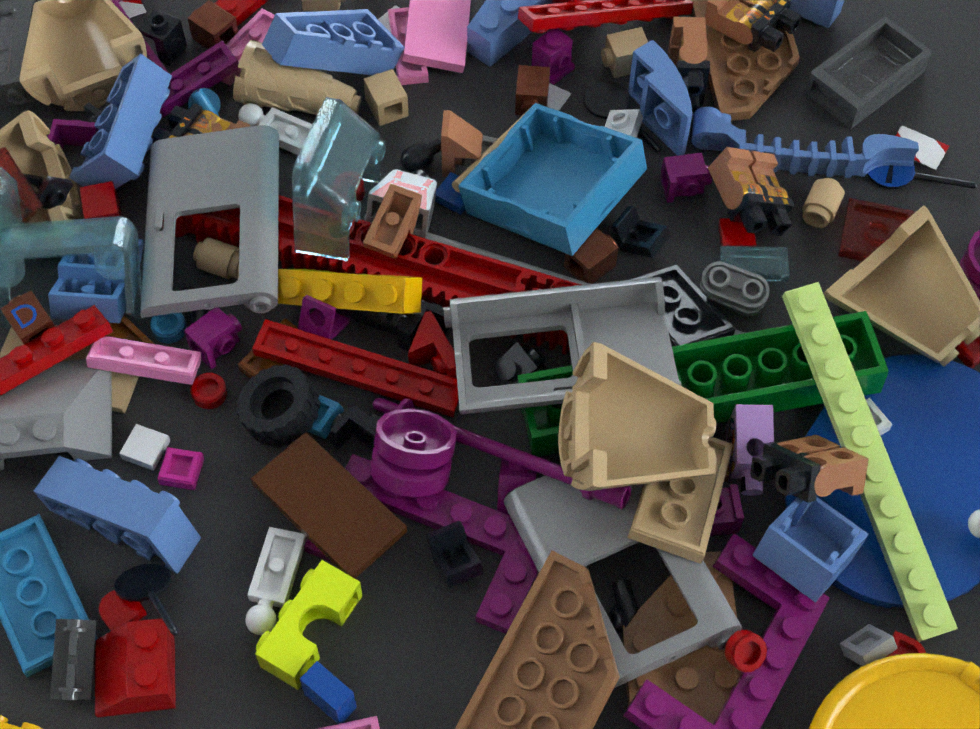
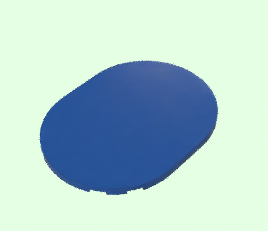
[785,354,980,608]

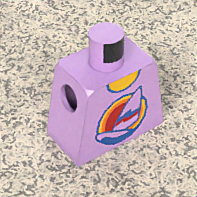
[725,404,774,496]

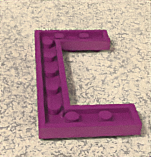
[111,0,240,118]
[304,454,539,634]
[623,534,830,729]

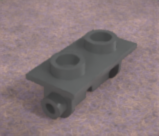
[50,619,97,700]

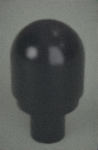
[400,138,441,172]

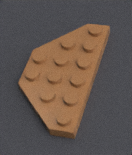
[691,0,800,121]
[455,550,620,729]
[622,552,742,724]

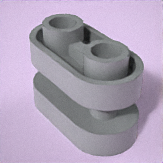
[700,261,770,316]

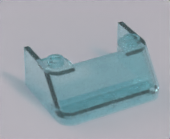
[292,97,386,261]
[0,216,144,329]

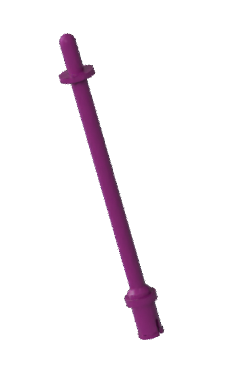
[372,398,631,510]

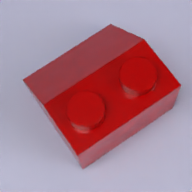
[95,618,176,717]

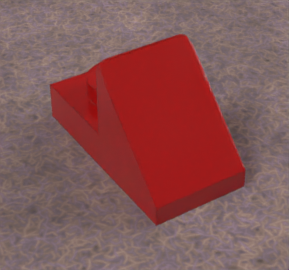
[408,310,457,379]

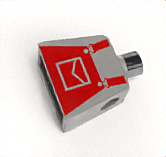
[366,169,437,238]

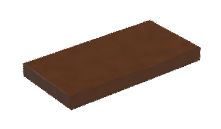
[250,432,407,579]

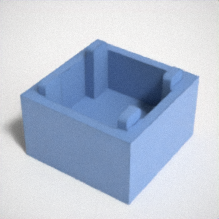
[752,496,869,603]

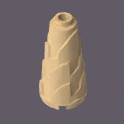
[233,40,362,118]

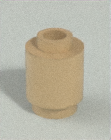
[802,178,845,228]
[193,237,239,279]

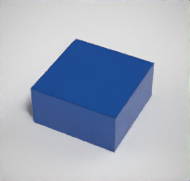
[300,661,357,724]

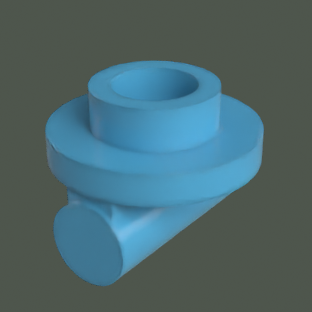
[188,88,220,116]

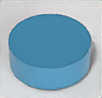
[150,312,187,344]

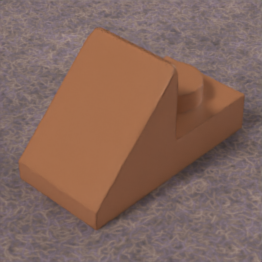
[441,110,483,177]
[363,183,422,259]

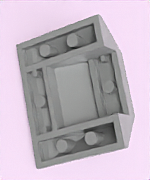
[0,359,112,470]

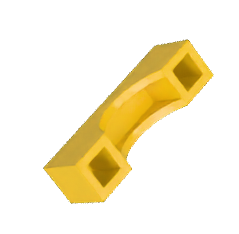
[278,269,423,314]

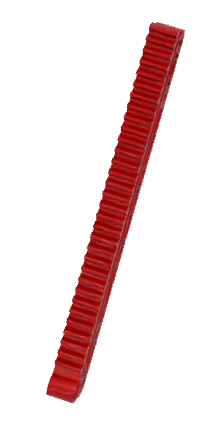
[162,195,581,354]

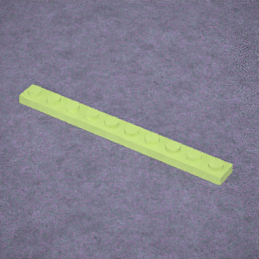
[782,282,958,642]

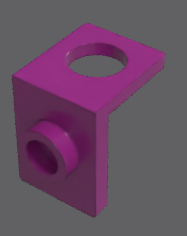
[48,119,99,150]
[298,295,350,340]
[497,459,537,515]

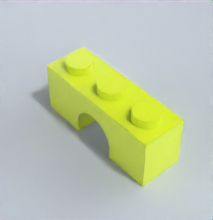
[255,560,363,690]

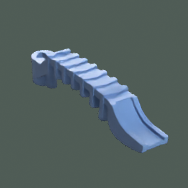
[692,107,919,178]

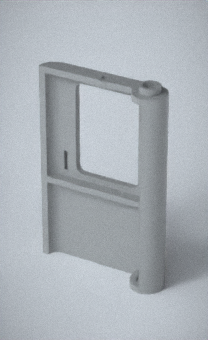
[140,125,279,318]
[443,277,682,415]
[504,476,743,688]

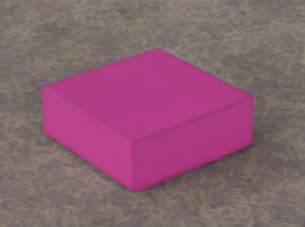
[157,447,204,490]

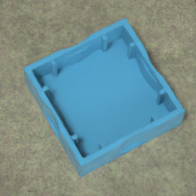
[458,103,647,256]

